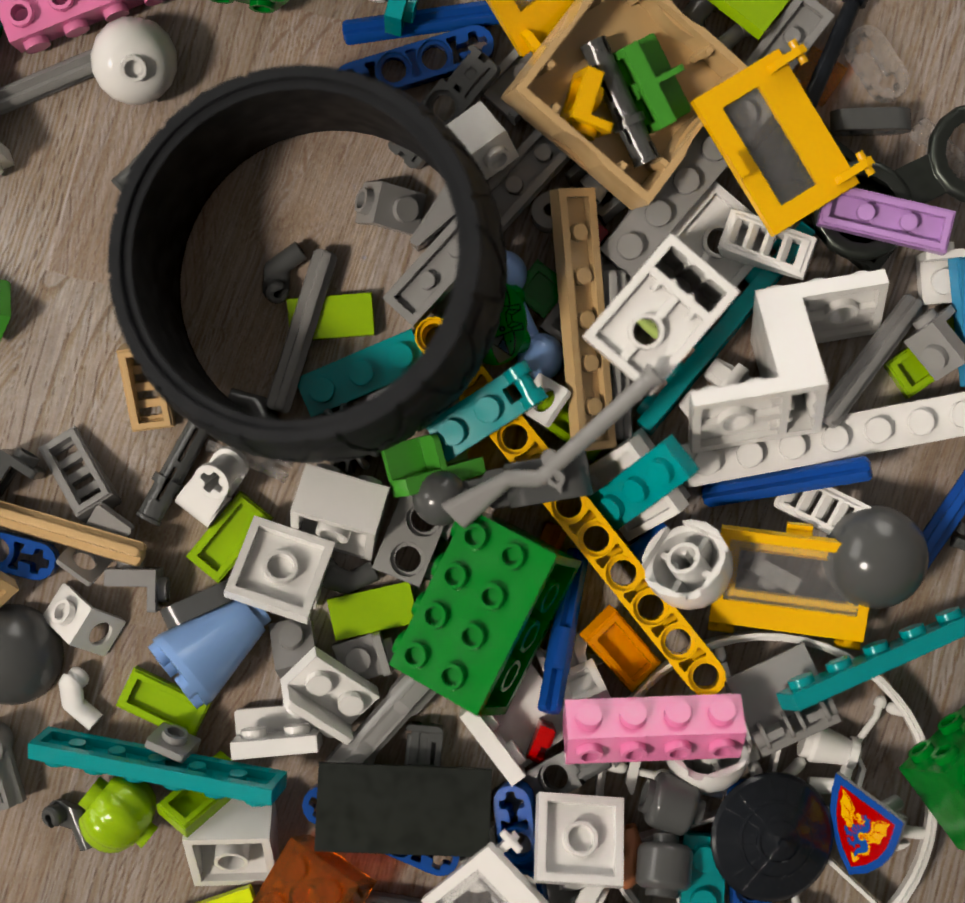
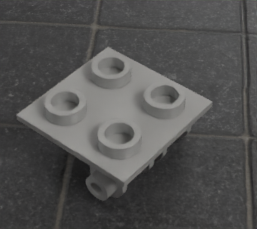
[726,643,842,757]

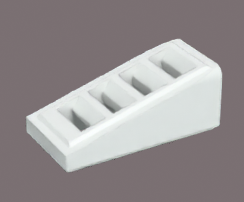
[718,208,818,280]
[773,487,872,535]

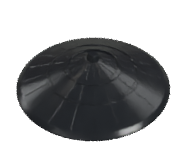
[711,772,834,902]

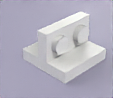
[589,427,691,541]
[224,515,336,624]
[534,791,624,892]

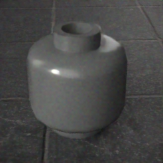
[638,772,706,836]
[635,833,693,899]

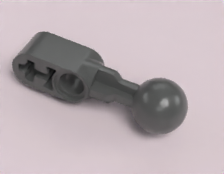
[412,451,593,526]

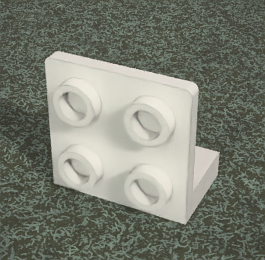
[460,663,564,786]

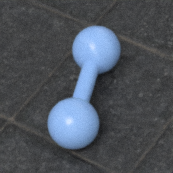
[506,250,564,380]

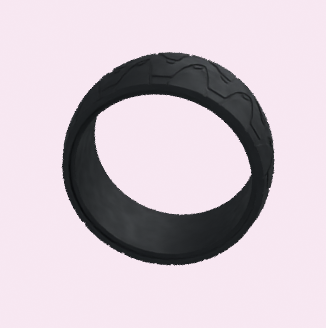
[108,65,507,463]

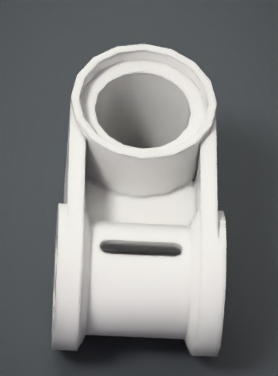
[175,446,249,528]

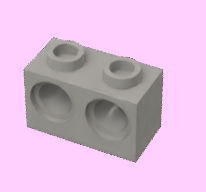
[372,495,454,587]

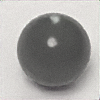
[822,505,929,609]
[0,604,64,705]

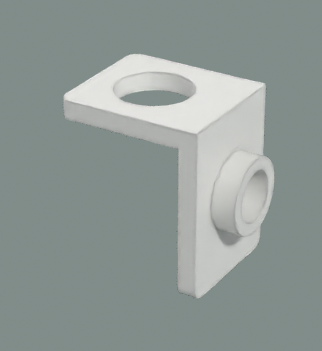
[524,373,571,433]
[43,583,126,656]

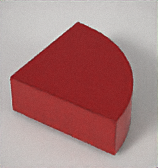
[525,718,556,763]

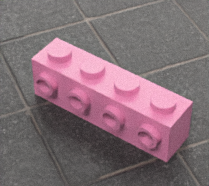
[0,0,166,54]
[562,693,747,764]

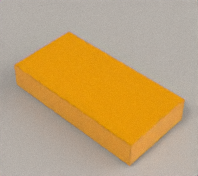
[579,604,662,692]

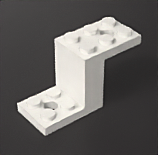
[581,181,777,396]
[688,269,889,453]

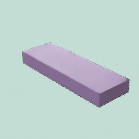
[816,187,956,256]

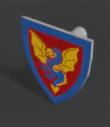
[830,771,907,875]

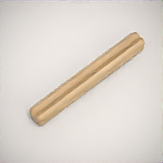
[0,500,147,566]

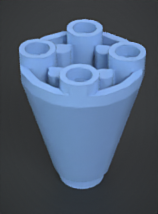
[148,600,271,709]

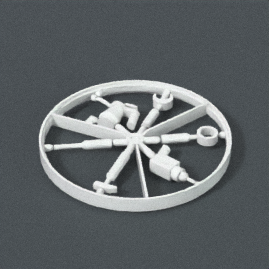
[594,630,938,903]

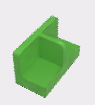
[613,34,691,134]
[381,433,486,498]

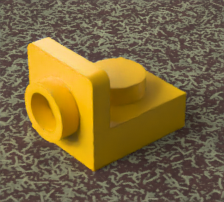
[560,66,614,141]

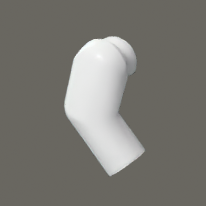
[58,667,103,731]

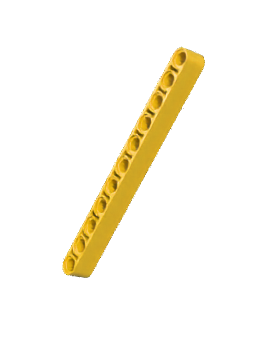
[415,317,726,695]

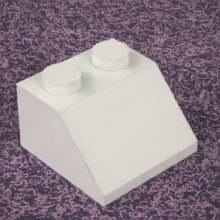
[290,463,390,561]
[182,799,279,886]

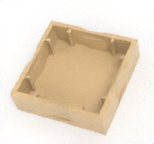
[500,0,748,210]

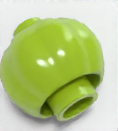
[78,776,158,853]

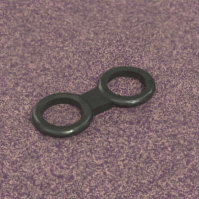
[811,105,965,261]

